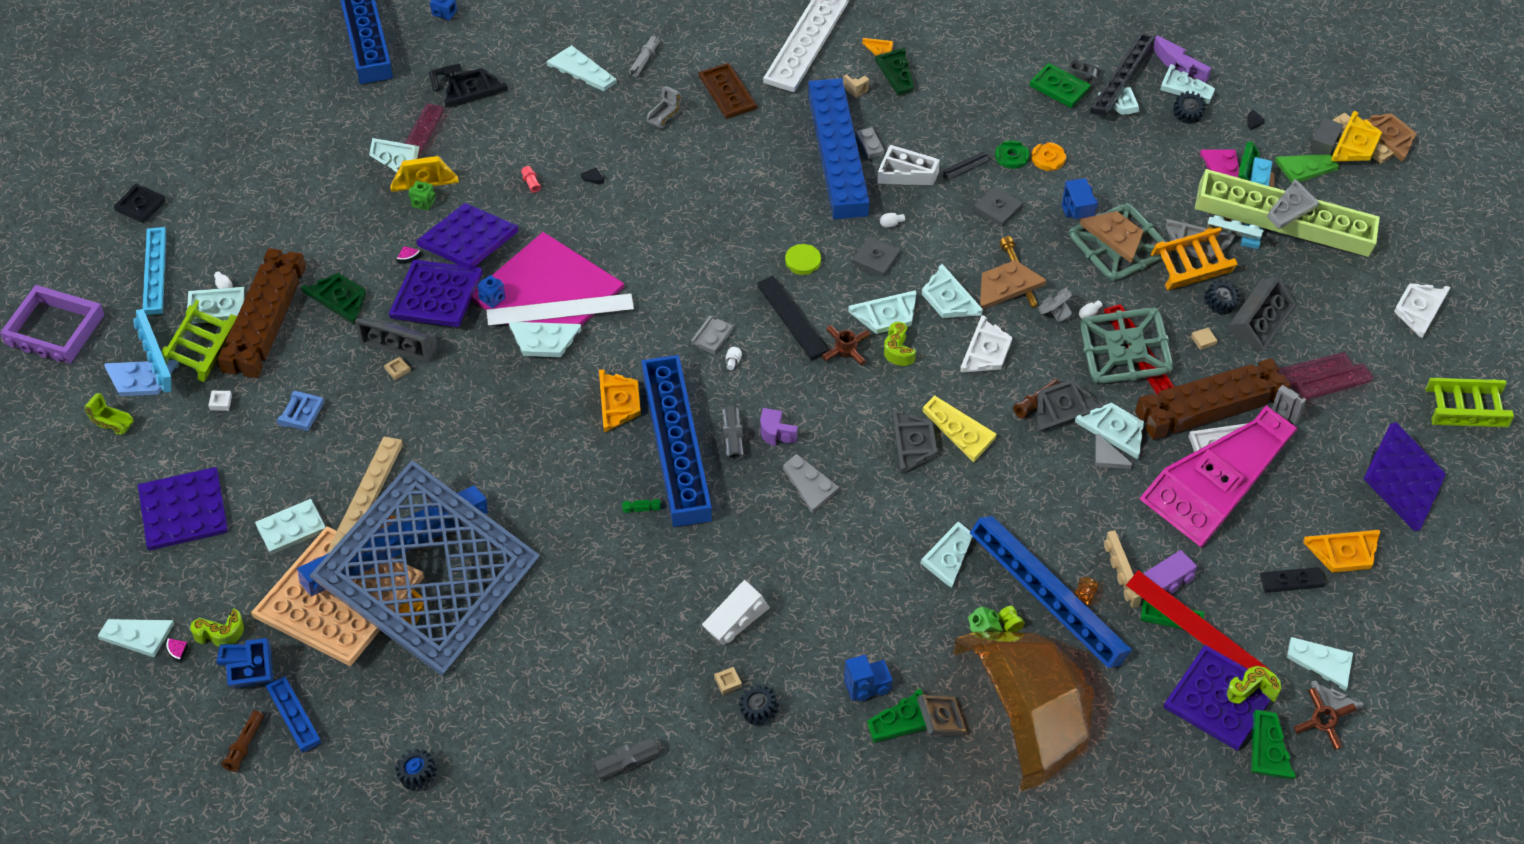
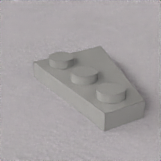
[1267,179,1319,229]
[783,454,839,513]

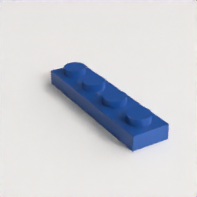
[265,676,321,753]

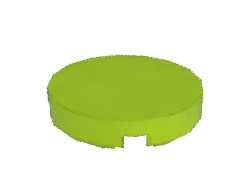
[785,244,821,275]

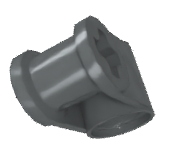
[1067,60,1101,86]

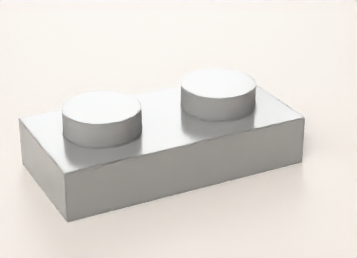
[856,127,884,159]

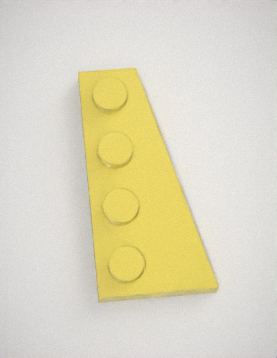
[923,395,997,463]

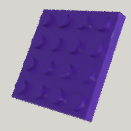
[416,203,519,270]
[389,260,483,327]
[1363,422,1446,531]
[138,467,228,551]
[1163,645,1271,751]

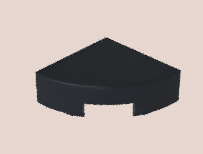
[1247,110,1265,130]
[581,167,604,184]

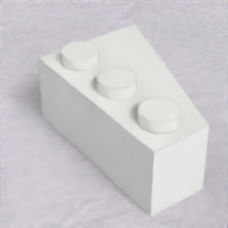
[878,145,940,185]
[702,580,770,646]

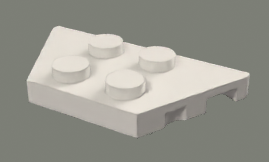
[1394,284,1450,338]
[960,315,1012,373]

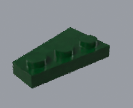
[875,47,914,96]

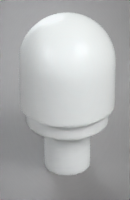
[880,213,905,228]
[214,272,233,289]
[1079,300,1103,319]
[725,347,742,370]

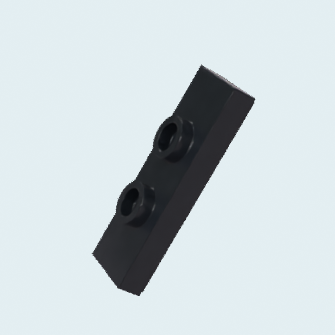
[1260,567,1325,593]

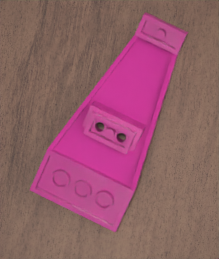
[1140,405,1298,548]

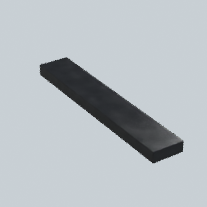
[757,276,828,361]

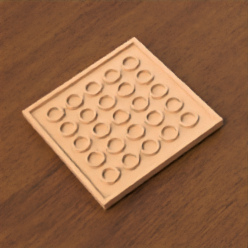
[251,527,424,667]

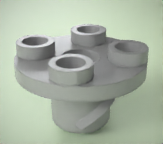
[1038,288,1072,322]

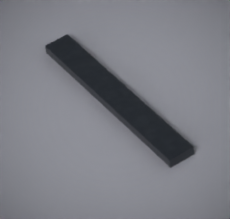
[1090,33,1156,116]

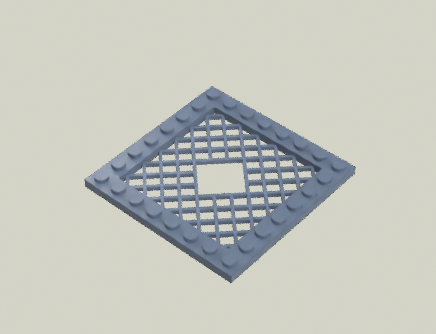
[310,461,540,676]

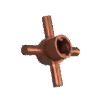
[822,325,870,366]
[1293,687,1357,750]

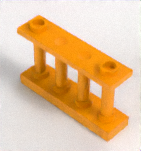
[1151,227,1238,290]

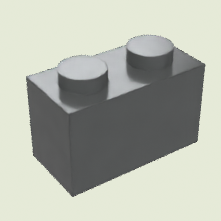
[1309,118,1344,155]

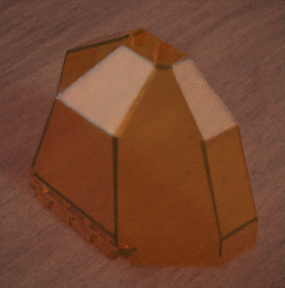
[953,632,1094,792]

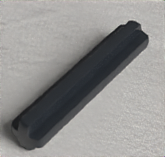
[943,152,989,179]

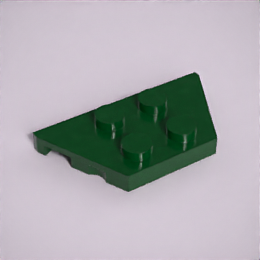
[301,273,366,325]

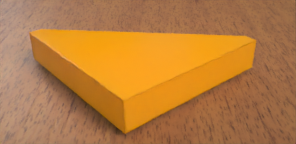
[862,38,893,55]

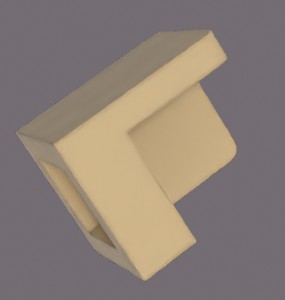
[843,75,869,98]

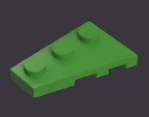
[1275,154,1339,183]

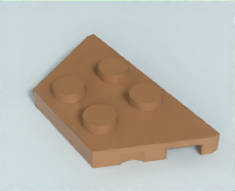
[1359,113,1416,162]
[1080,211,1143,263]
[980,260,1046,309]

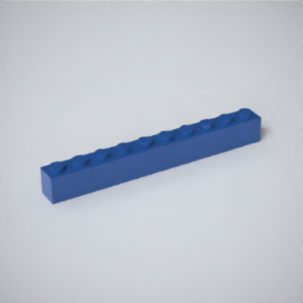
[297,486,488,597]
[970,516,1132,668]

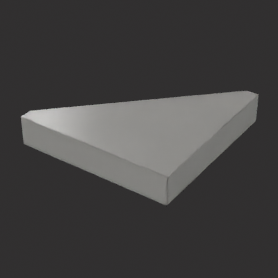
[1095,434,1132,469]
[1311,681,1364,717]

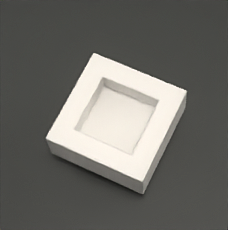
[208,391,232,411]

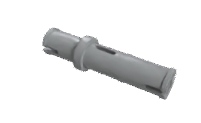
[629,36,660,77]

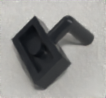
[429,64,462,90]

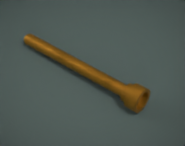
[999,236,1037,308]

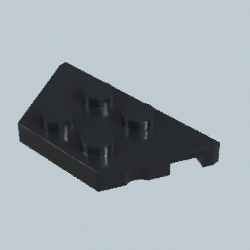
[444,68,508,108]

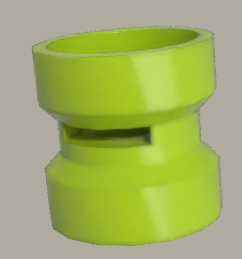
[998,606,1025,635]

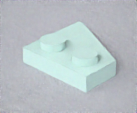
[1098,87,1139,115]

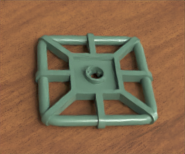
[1069,203,1172,281]
[1080,307,1173,384]

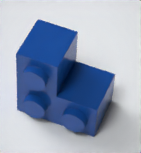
[1061,178,1098,219]
[226,638,274,689]
[844,655,893,702]

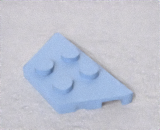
[104,360,179,396]

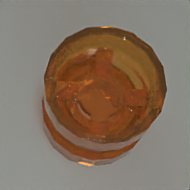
[1074,577,1099,605]

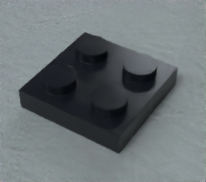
[114,183,166,224]

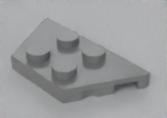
[1166,219,1235,261]

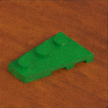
[867,688,927,743]
[1251,710,1296,780]

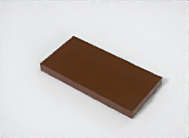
[698,63,757,119]

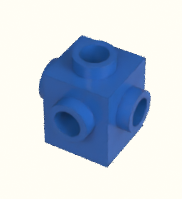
[430,0,457,20]
[477,275,505,309]

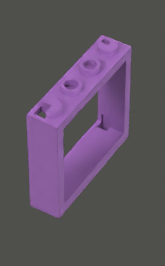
[0,285,104,364]

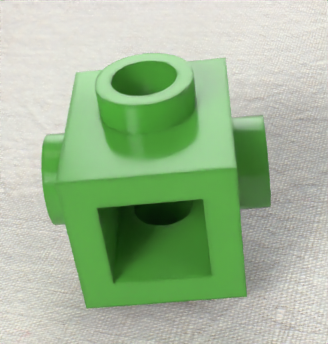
[408,181,436,211]
[967,606,1003,641]

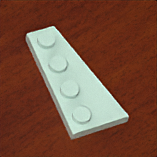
[546,45,617,91]

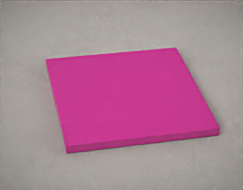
[471,232,624,326]

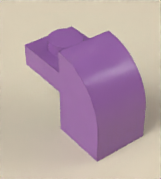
[760,408,798,446]

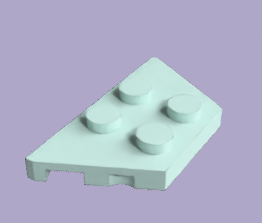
[922,264,983,318]
[848,290,916,334]
[509,322,581,357]
[1075,403,1144,459]

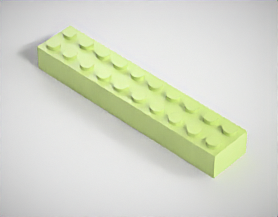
[1195,169,1379,257]

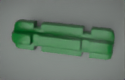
[622,499,661,513]

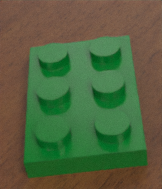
[1029,63,1091,108]

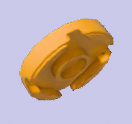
[1031,142,1066,171]

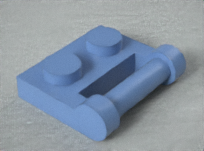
[276,391,324,432]

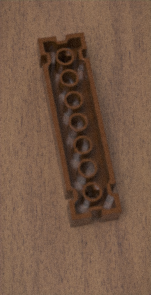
[218,248,306,378]
[1135,358,1291,440]

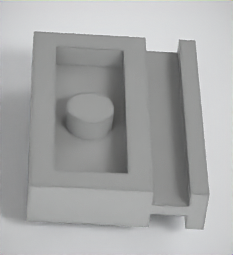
[691,316,733,355]
[1272,385,1306,426]

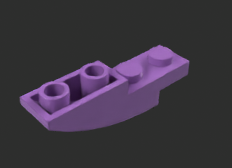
[1153,35,1211,83]

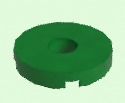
[995,140,1030,169]

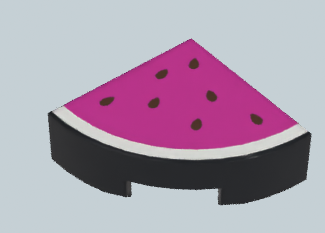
[397,246,421,264]
[166,638,188,663]

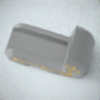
[647,86,681,129]

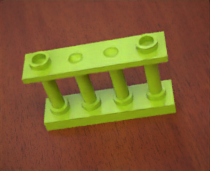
[161,299,237,382]
[1426,378,1514,427]

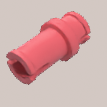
[521,166,541,193]

